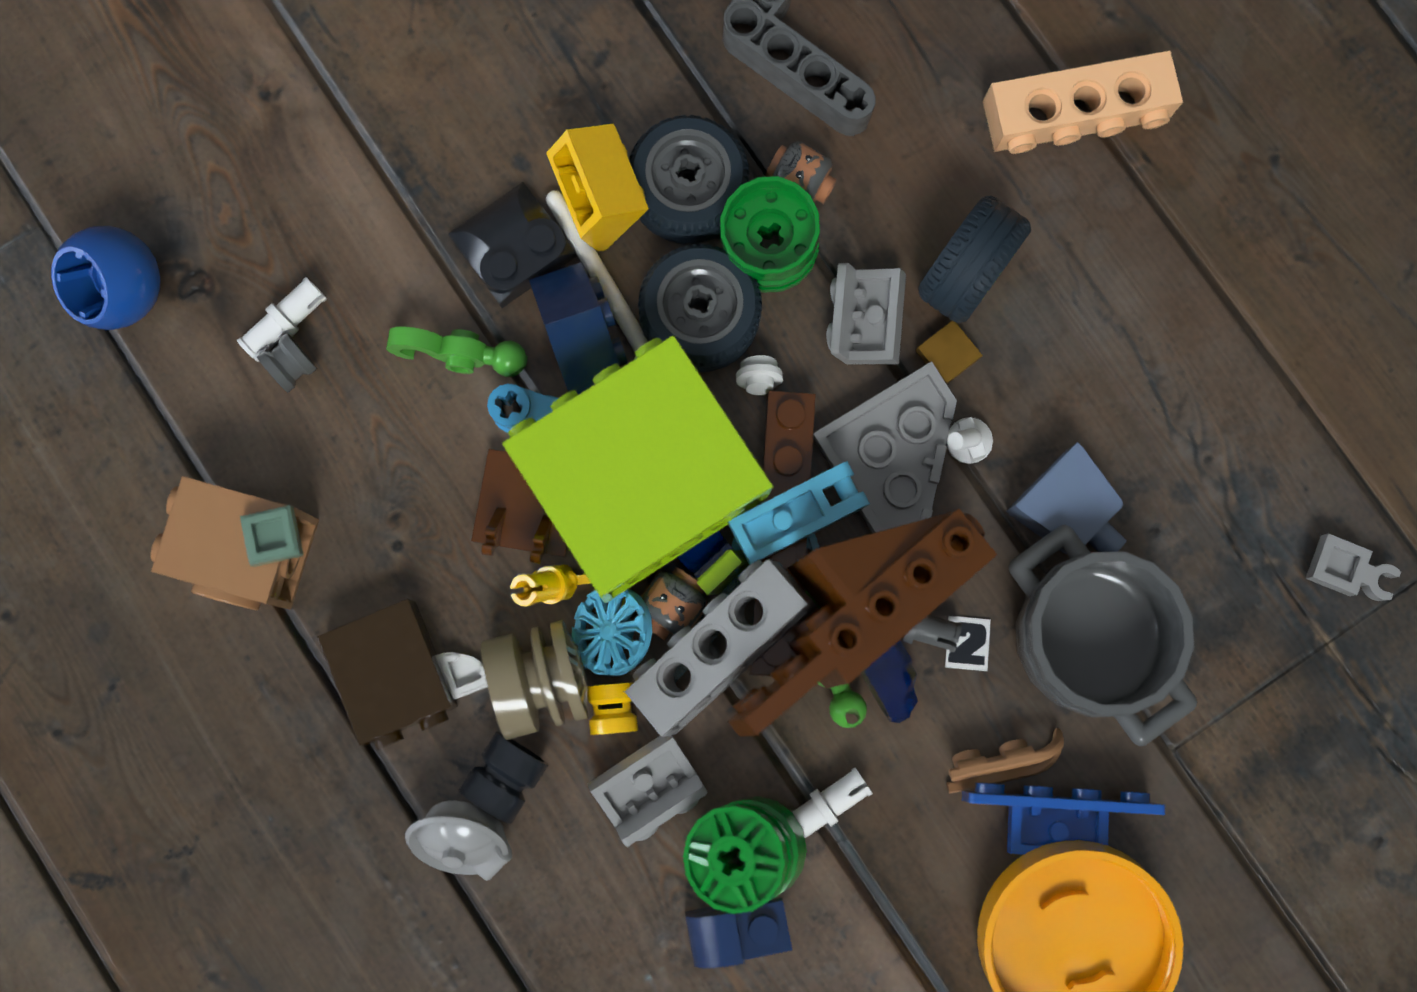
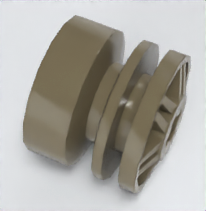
[481,620,589,740]

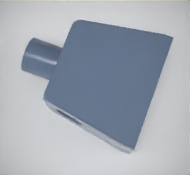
[1006,442,1127,554]

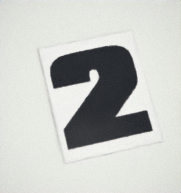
[945,616,991,671]

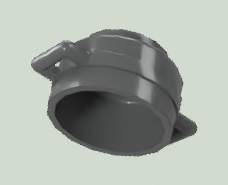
[1008,525,1197,746]

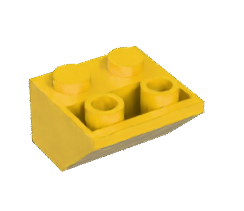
[546,124,649,252]

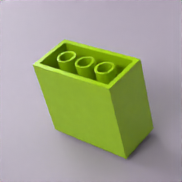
[502,335,773,604]

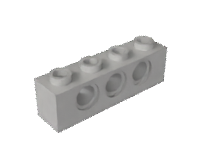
[624,559,817,737]

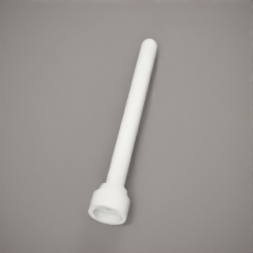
[546,190,648,360]

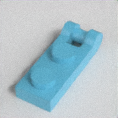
[728,461,870,565]

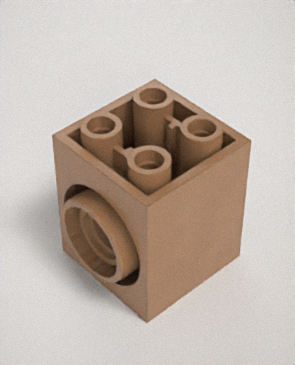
[151,476,319,611]

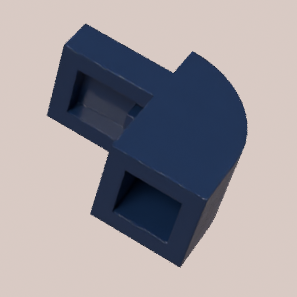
[685,898,793,968]

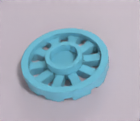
[572,589,652,677]

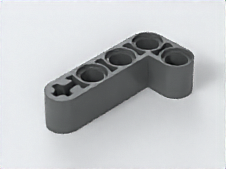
[723,0,876,136]

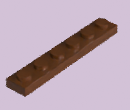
[749,391,816,677]

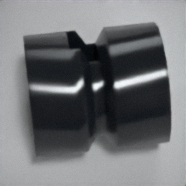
[459,731,549,824]

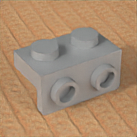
[826,263,906,364]
[587,735,708,847]

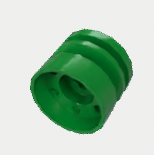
[720,176,820,293]
[683,796,807,914]

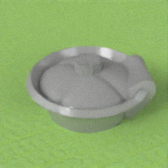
[405,801,512,880]

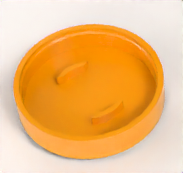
[977,840,1183,992]

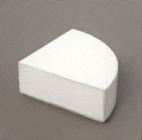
[435,652,488,700]

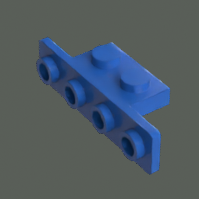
[962,782,1165,855]

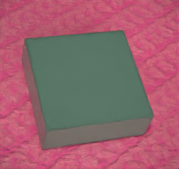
[240,505,304,567]

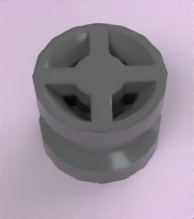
[257,333,317,393]

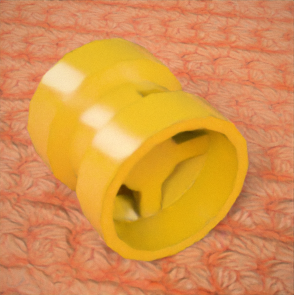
[587,682,638,735]

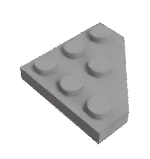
[813,361,957,533]

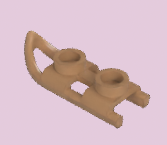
[946,728,1064,794]

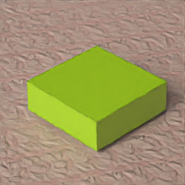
[697,550,749,595]

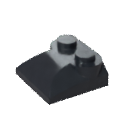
[448,182,577,308]

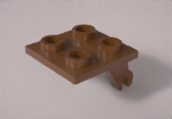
[471,449,567,564]

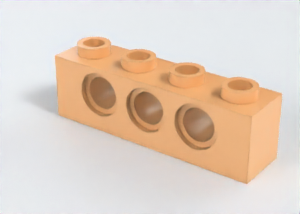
[983,51,1183,154]

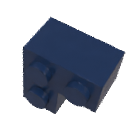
[529,262,628,395]

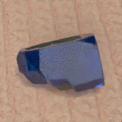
[861,640,918,723]

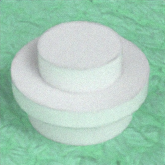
[736,355,783,395]

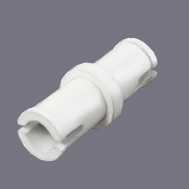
[237,277,327,362]
[792,768,873,838]

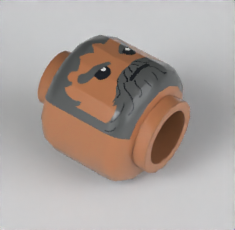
[765,141,837,204]
[640,567,708,641]

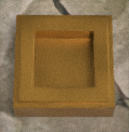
[916,321,983,384]

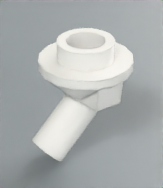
[947,417,993,464]

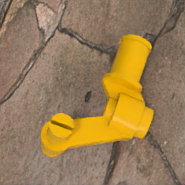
[510,564,631,607]

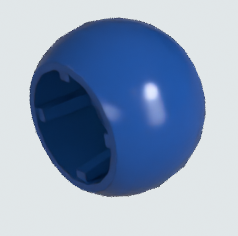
[51,226,161,330]

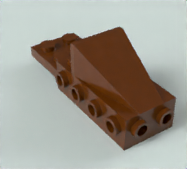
[727,508,998,737]

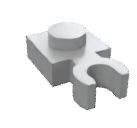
[1305,533,1401,601]

